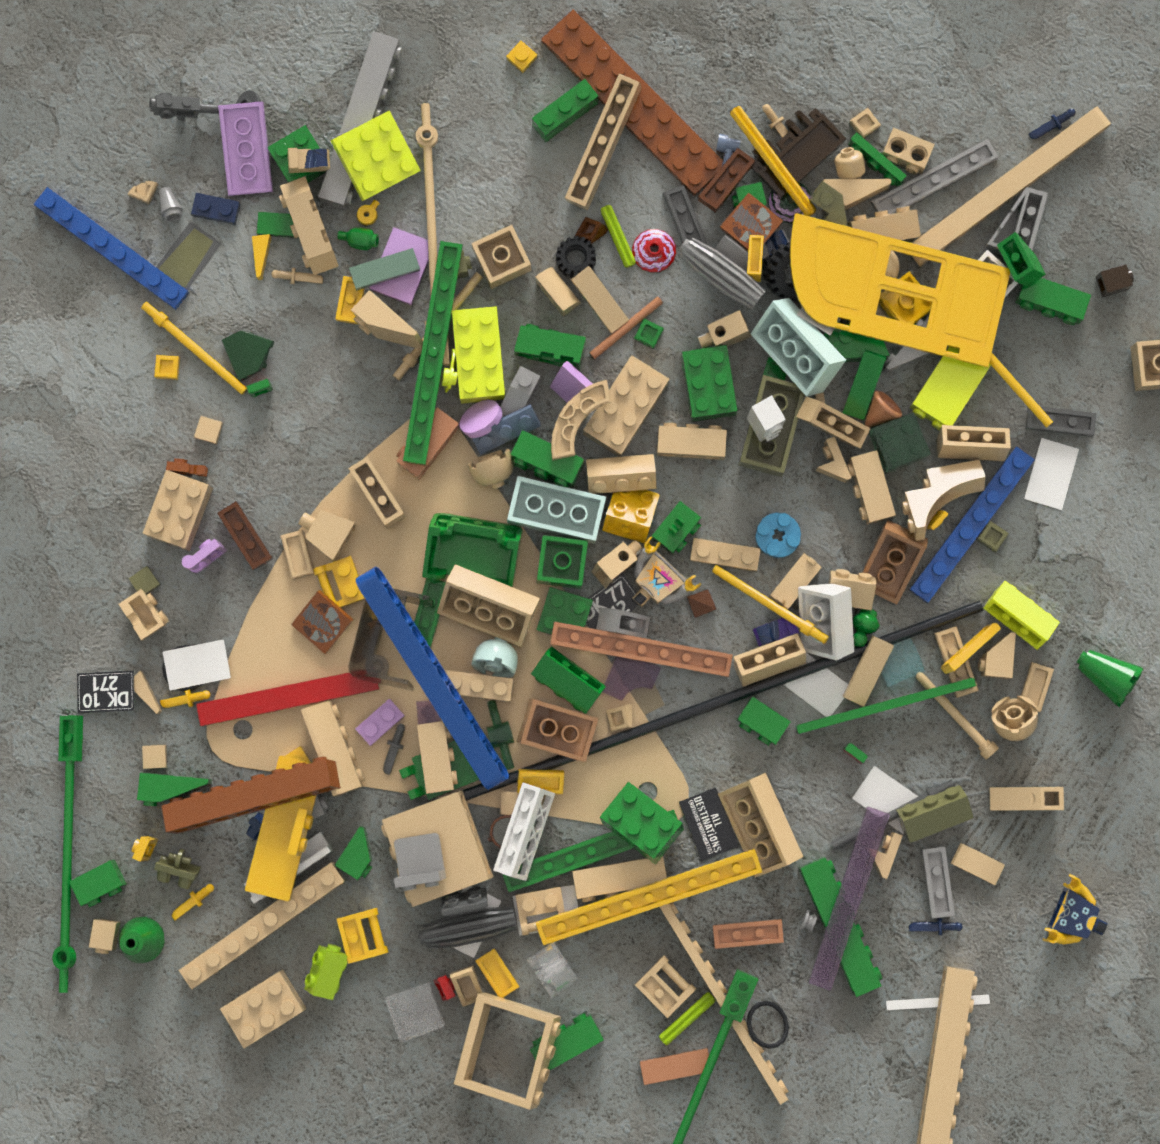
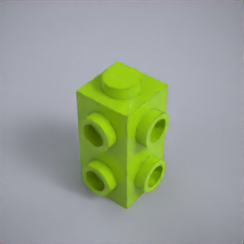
[304,944,348,1000]

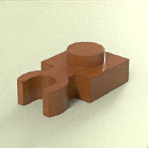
[166,458,208,477]

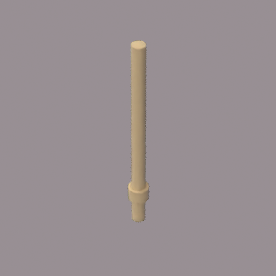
[392,272,483,381]

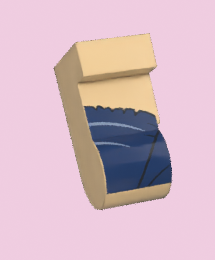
[287,148,330,173]

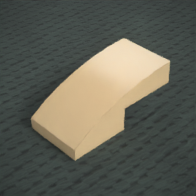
[951,843,1005,885]

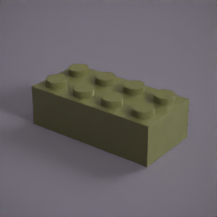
[738,375,805,477]

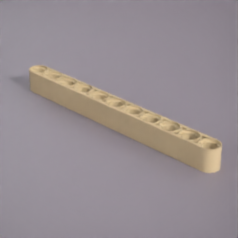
[912,106,1111,267]

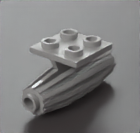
[679,234,766,310]

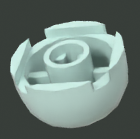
[471,637,518,678]

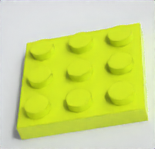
[331,110,421,201]

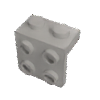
[394,833,446,891]

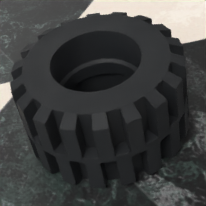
[763,242,798,302]

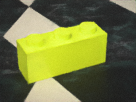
[983,581,1060,650]

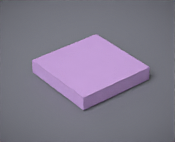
[550,361,593,403]

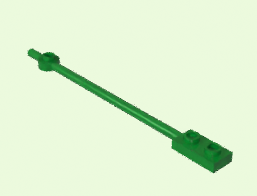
[52,715,83,993]
[673,969,759,1144]

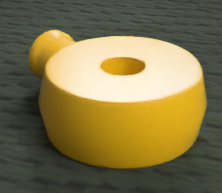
[356,199,380,226]

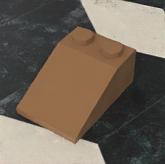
[862,520,928,604]
[517,698,599,762]

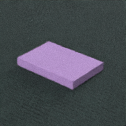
[369,227,429,305]

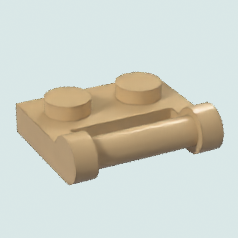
[515,886,565,936]
[635,955,696,1018]

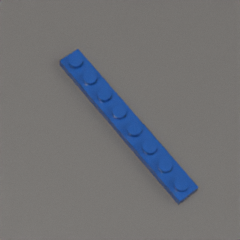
[34,187,189,310]
[909,446,1035,603]

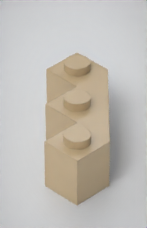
[279,177,339,275]

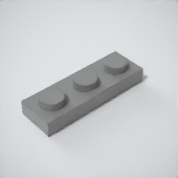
[921,847,955,918]

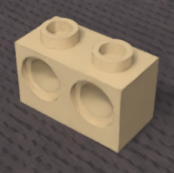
[882,128,935,174]

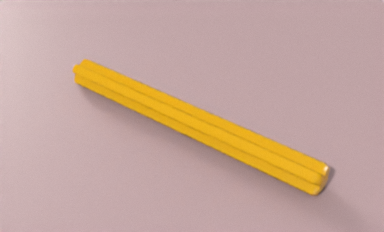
[730,106,817,217]

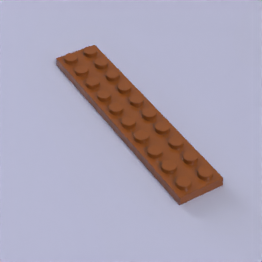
[541,9,723,197]

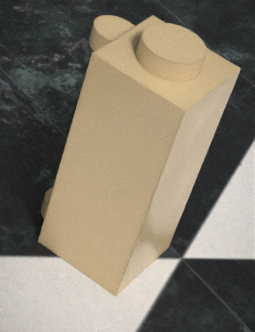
[769,553,822,610]

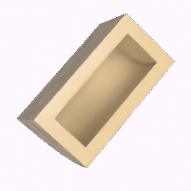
[535,267,581,317]

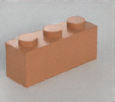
[396,407,460,480]

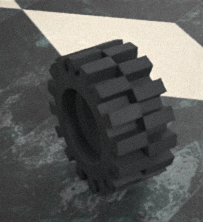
[556,236,596,279]

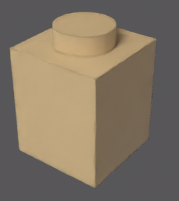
[89,918,121,954]

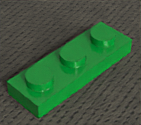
[848,132,907,187]

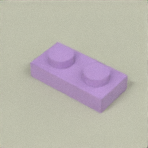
[355,699,405,746]

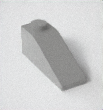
[500,366,541,418]

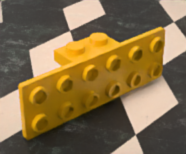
[245,756,317,901]

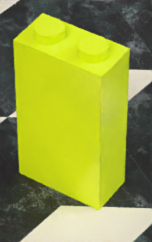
[909,346,991,431]

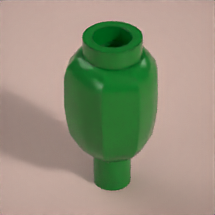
[337,227,379,251]

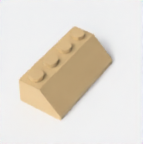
[301,701,365,797]
[718,773,803,878]

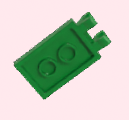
[399,740,479,800]

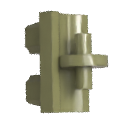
[154,849,201,889]

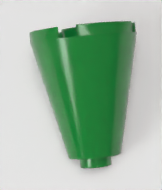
[1076,650,1144,708]
[119,917,165,963]

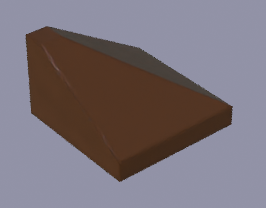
[575,217,608,243]
[687,589,716,618]

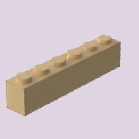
[565,74,642,211]

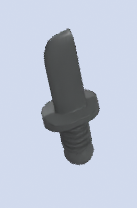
[383,724,405,775]

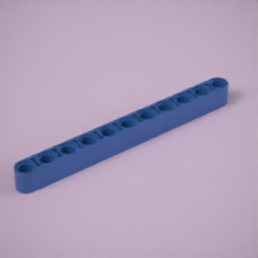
[356,567,509,790]

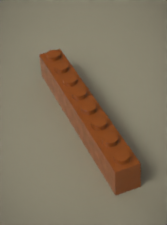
[161,757,341,834]

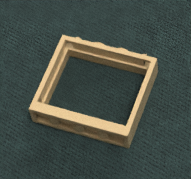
[454,992,561,1110]

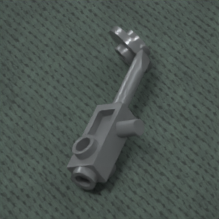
[149,90,261,121]

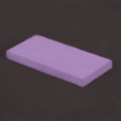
[218,102,273,196]

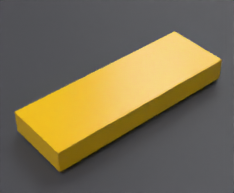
[941,623,1001,674]

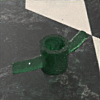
[486,700,515,770]

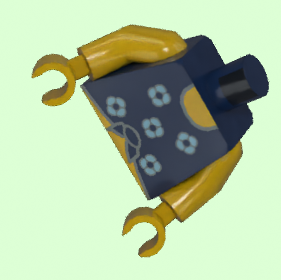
[1042,874,1107,945]

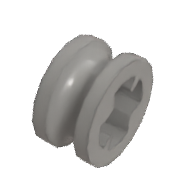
[800,910,818,933]

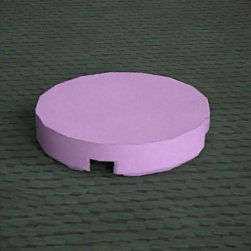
[460,399,502,438]

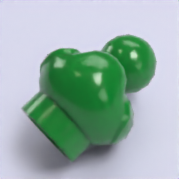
[853,609,880,647]

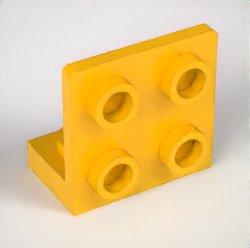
[602,490,660,544]

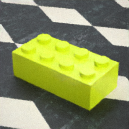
[452,306,505,404]

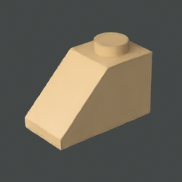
[978,632,1016,679]

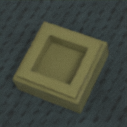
[977,521,1009,552]
[128,566,161,595]

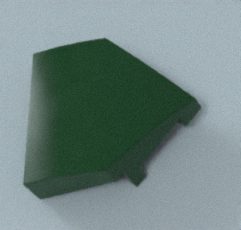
[222,330,274,381]

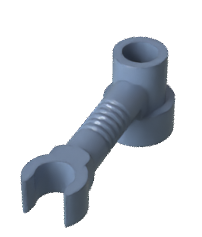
[716,134,741,166]

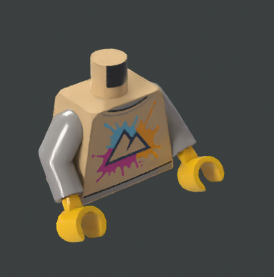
[632,537,701,607]

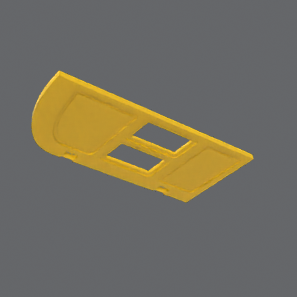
[790,213,1010,367]

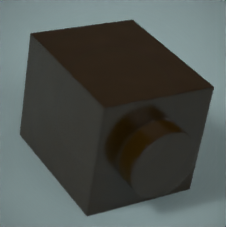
[1096,264,1134,298]

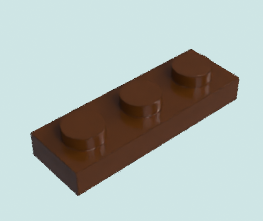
[698,148,756,213]
[217,501,273,570]

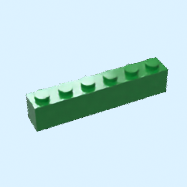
[799,857,883,997]

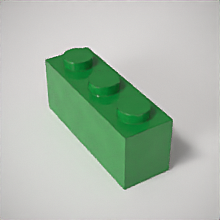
[532,79,599,143]
[1015,278,1091,325]
[531,646,606,714]
[530,1013,604,1070]

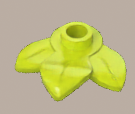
[441,349,457,393]

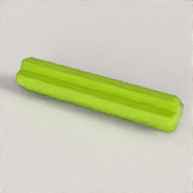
[601,205,636,268]
[659,992,716,1045]

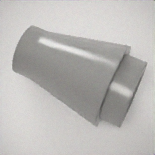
[158,187,183,222]

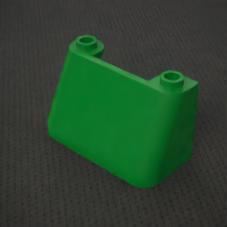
[422,513,523,587]

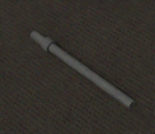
[831,780,955,851]

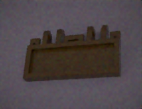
[751,108,846,200]

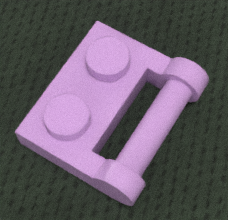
[182,539,227,573]

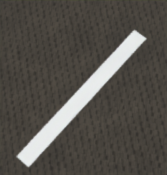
[886,995,990,1010]

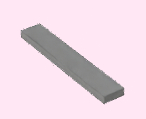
[871,139,999,214]

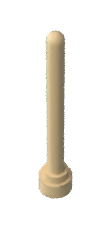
[916,672,999,760]

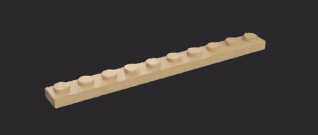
[660,902,789,1105]

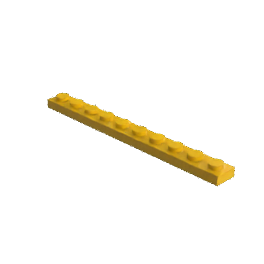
[536,849,763,945]

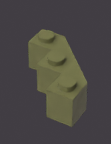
[809,181,848,226]

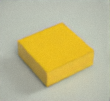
[154,355,180,380]

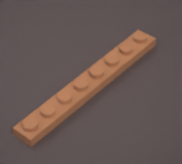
[550,622,733,677]

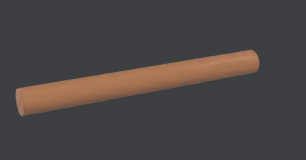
[589,296,663,360]

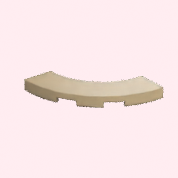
[551,380,611,460]

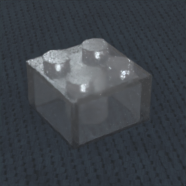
[385,981,446,1043]

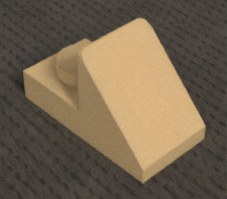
[816,437,851,483]
[866,832,903,879]

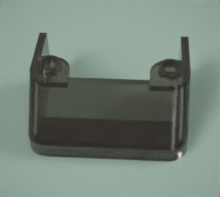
[348,589,434,691]

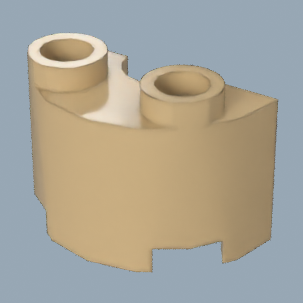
[119,589,169,641]

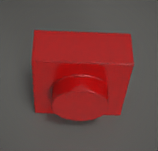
[433,975,455,1001]

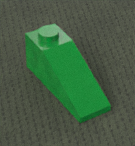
[137,773,212,806]

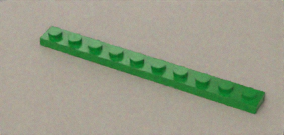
[403,241,463,466]

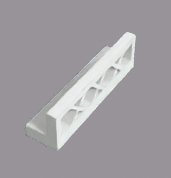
[494,783,555,881]
[244,832,334,904]

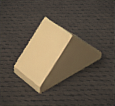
[450,965,483,1007]

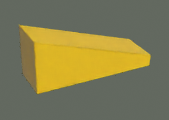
[252,234,272,280]
[747,235,764,282]

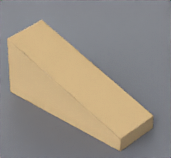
[134,671,162,714]

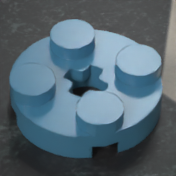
[755,513,801,558]

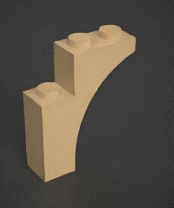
[902,459,985,541]

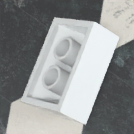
[798,584,854,660]

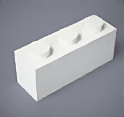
[747,396,786,442]

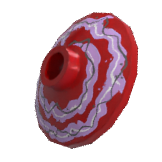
[632,229,676,273]

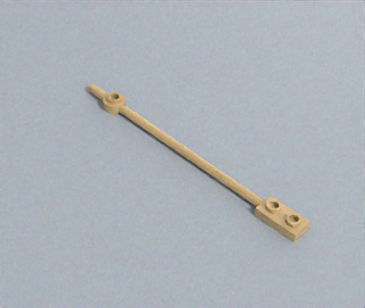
[416,103,450,366]

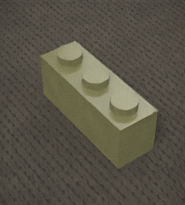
[896,785,974,843]

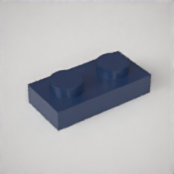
[191,193,240,225]

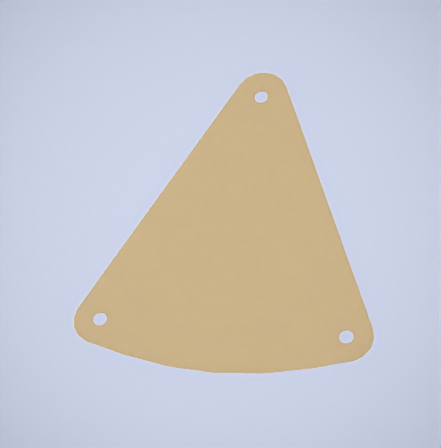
[207,419,689,825]

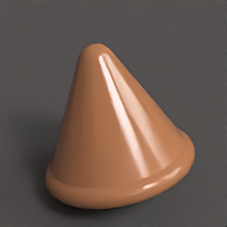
[865,390,902,428]

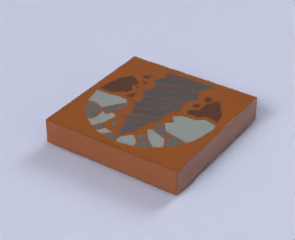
[720,193,783,252]
[291,590,354,654]

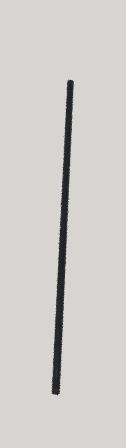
[409,601,984,810]

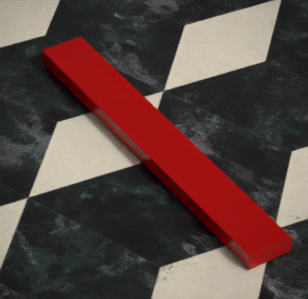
[196,667,380,727]

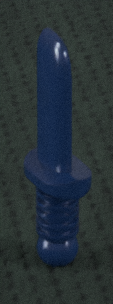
[1029,108,1076,139]
[909,918,963,935]

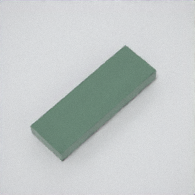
[349,248,420,291]

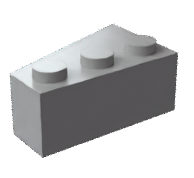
[983,187,1048,256]

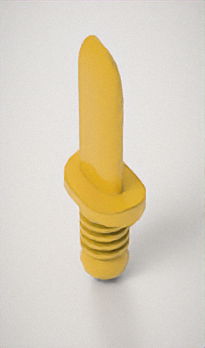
[160,690,210,708]
[172,884,214,921]

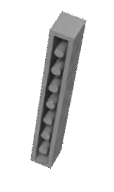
[318,31,402,211]

